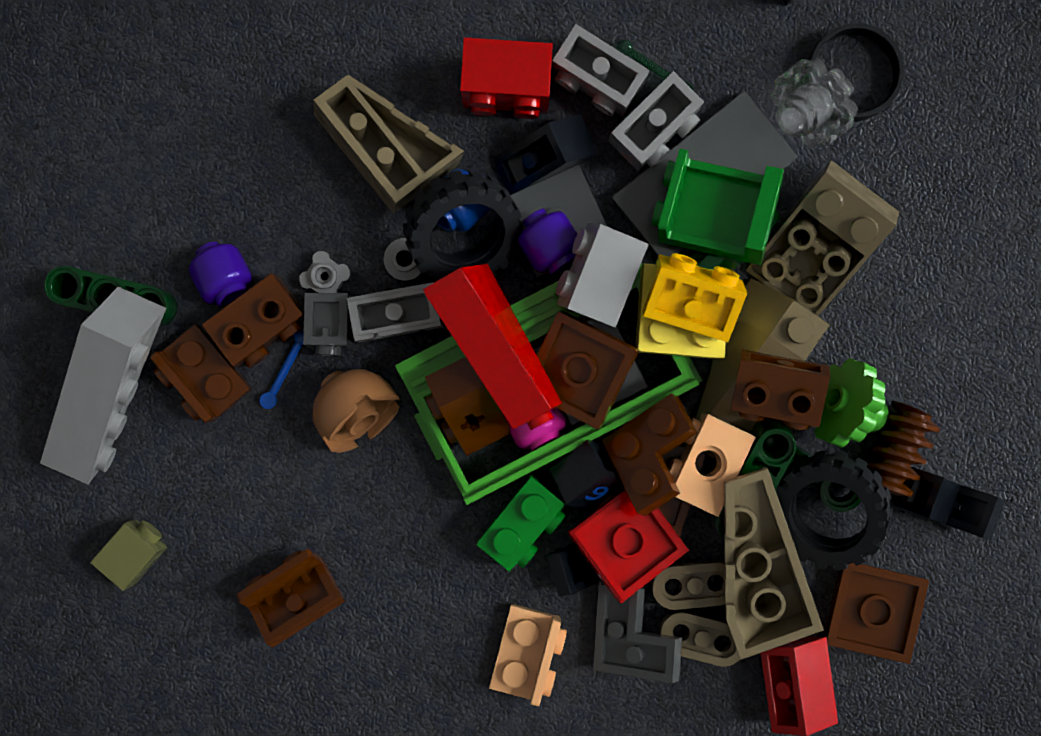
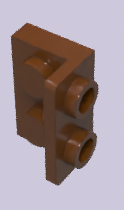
[150,324,252,423]

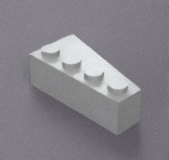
[40,287,166,484]

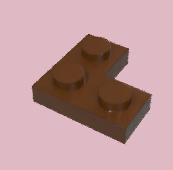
[602,393,697,516]

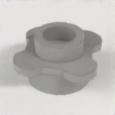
[299,251,350,293]

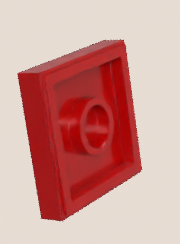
[567,488,689,603]

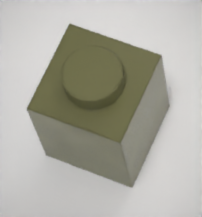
[90,519,167,591]

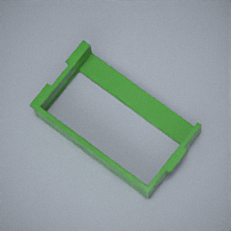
[395,264,702,505]

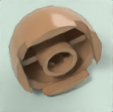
[312,369,400,453]

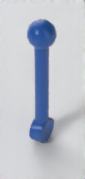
[259,329,304,409]

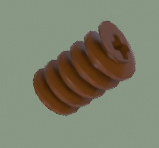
[867,401,941,497]

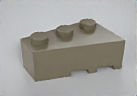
[313,75,464,215]

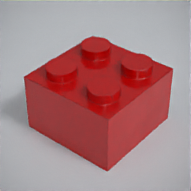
[460,37,553,119]

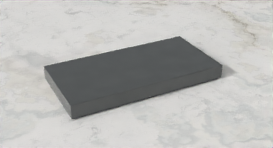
[611,91,798,257]

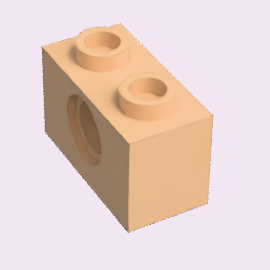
[668,413,756,517]

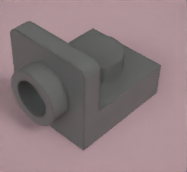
[303,293,352,357]

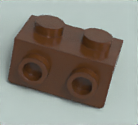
[236,549,345,648]

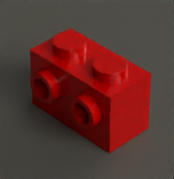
[761,636,838,736]

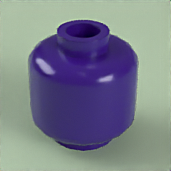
[517,208,578,276]
[188,242,253,308]

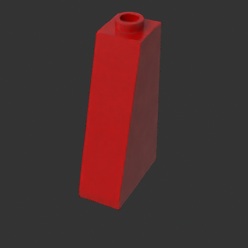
[423,264,562,430]

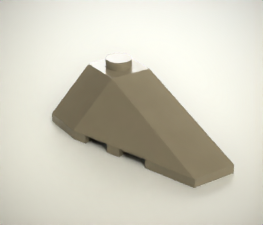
[695,278,830,461]
[724,467,824,660]

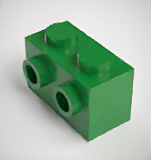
[476,474,566,572]

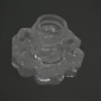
[770,58,858,147]

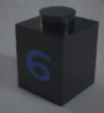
[550,440,624,510]

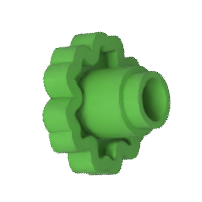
[815,358,889,448]

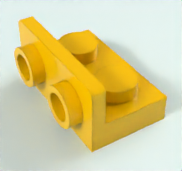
[642,253,747,342]

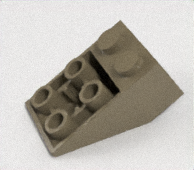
[746,160,899,316]

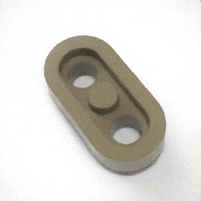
[651,561,725,610]
[659,610,740,667]

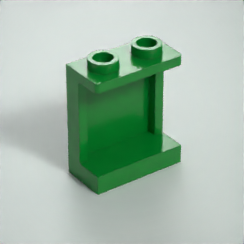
[652,148,784,265]

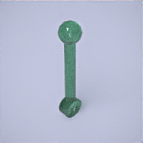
[617,39,694,90]

